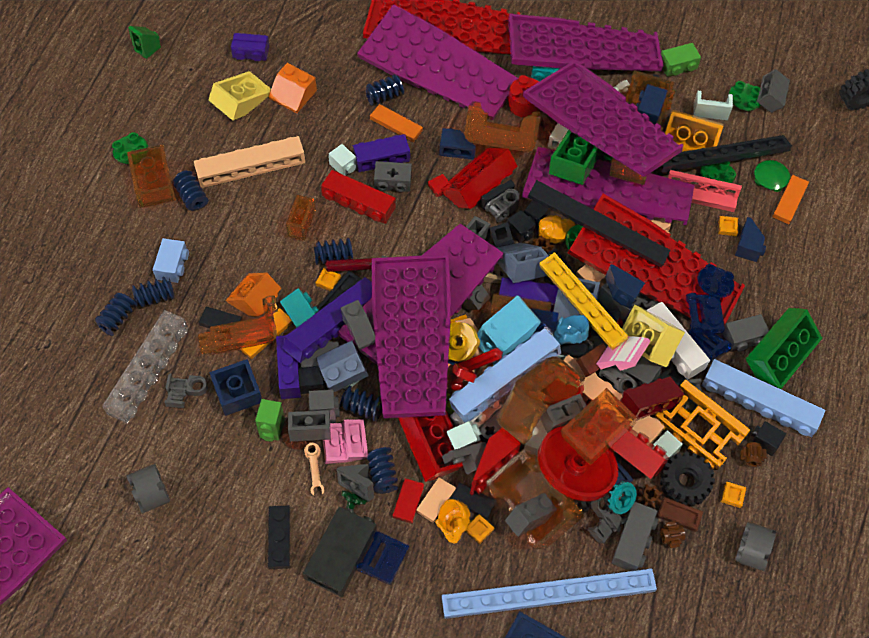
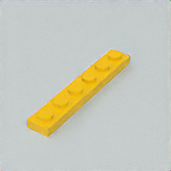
[539,252,628,350]

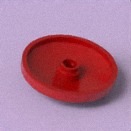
[538,426,618,501]

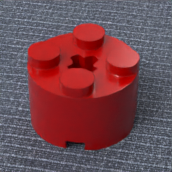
[508,75,540,118]

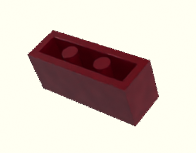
[618,377,684,422]

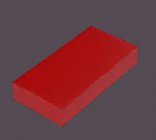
[393,478,424,524]

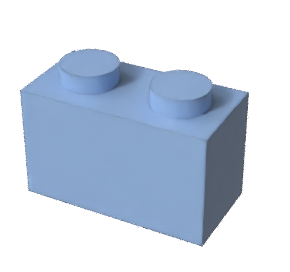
[153,238,189,283]

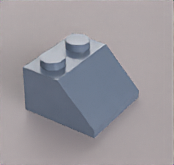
[316,341,369,392]

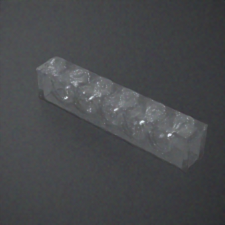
[103,310,188,423]

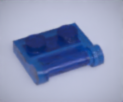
[686,293,725,333]
[688,322,732,361]
[356,531,409,585]

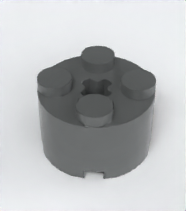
[126,464,170,514]
[735,522,777,571]

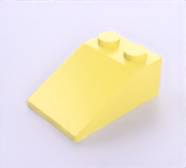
[209,71,271,120]
[622,304,685,367]

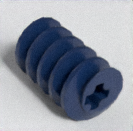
[366,75,404,106]
[173,170,209,211]
[314,238,353,265]
[132,277,175,307]
[95,293,137,336]
[339,385,383,422]
[367,447,399,494]

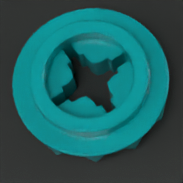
[607,481,636,514]

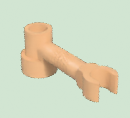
[304,443,324,496]

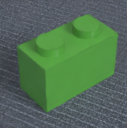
[661,43,701,77]
[255,399,285,441]

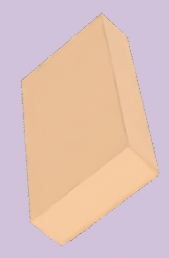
[416,478,456,523]

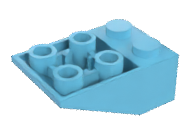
[477,296,541,365]

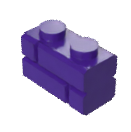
[231,33,269,61]

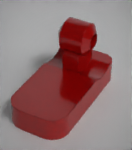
[450,363,477,391]

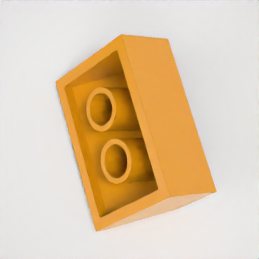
[665,110,723,152]

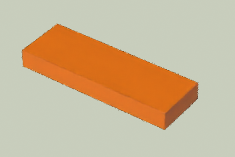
[370,104,423,142]
[773,175,809,224]

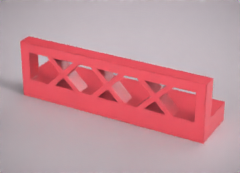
[668,170,742,212]

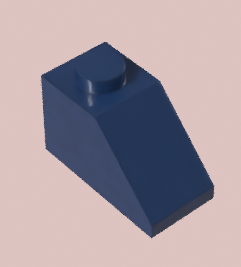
[439,128,476,160]
[735,217,766,262]
[605,264,645,309]

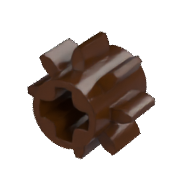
[532,236,553,253]
[741,442,767,467]
[637,484,663,509]
[660,521,685,548]

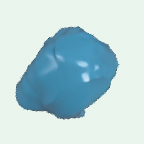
[553,315,589,345]

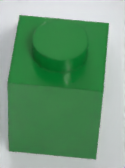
[128,26,161,59]

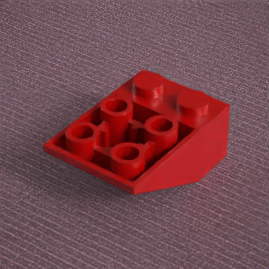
[470,427,521,495]

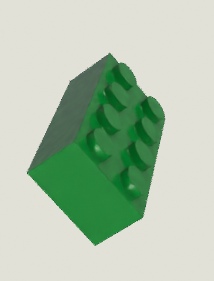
[549,130,603,185]
[746,308,822,389]

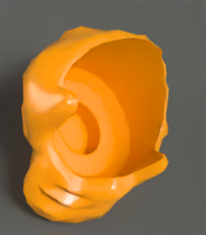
[538,215,575,245]
[435,499,471,544]

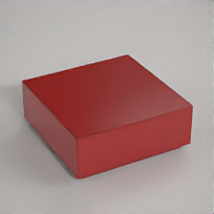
[428,174,453,197]

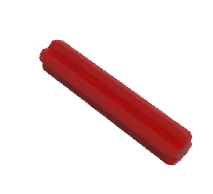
[458,348,503,370]

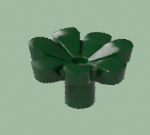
[341,490,367,510]

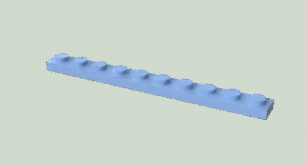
[442,569,657,619]

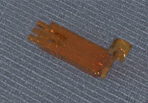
[198,296,278,354]

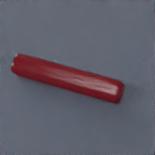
[325,258,372,272]

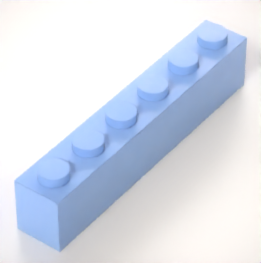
[449,328,561,423]
[701,359,825,437]

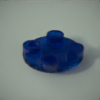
[697,264,734,298]

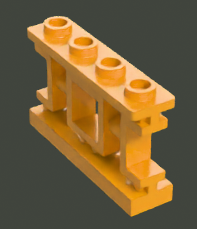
[654,379,750,470]

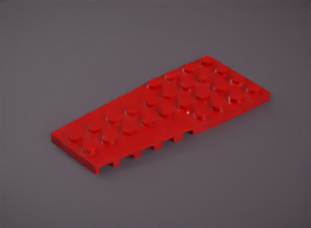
[363,0,520,54]
[568,193,745,332]

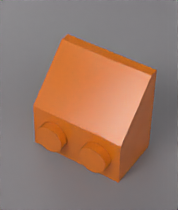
[269,63,317,113]
[225,273,282,316]

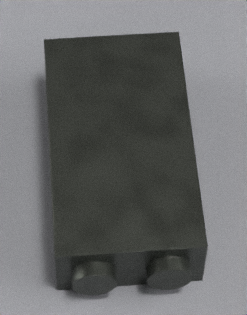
[303,507,377,597]

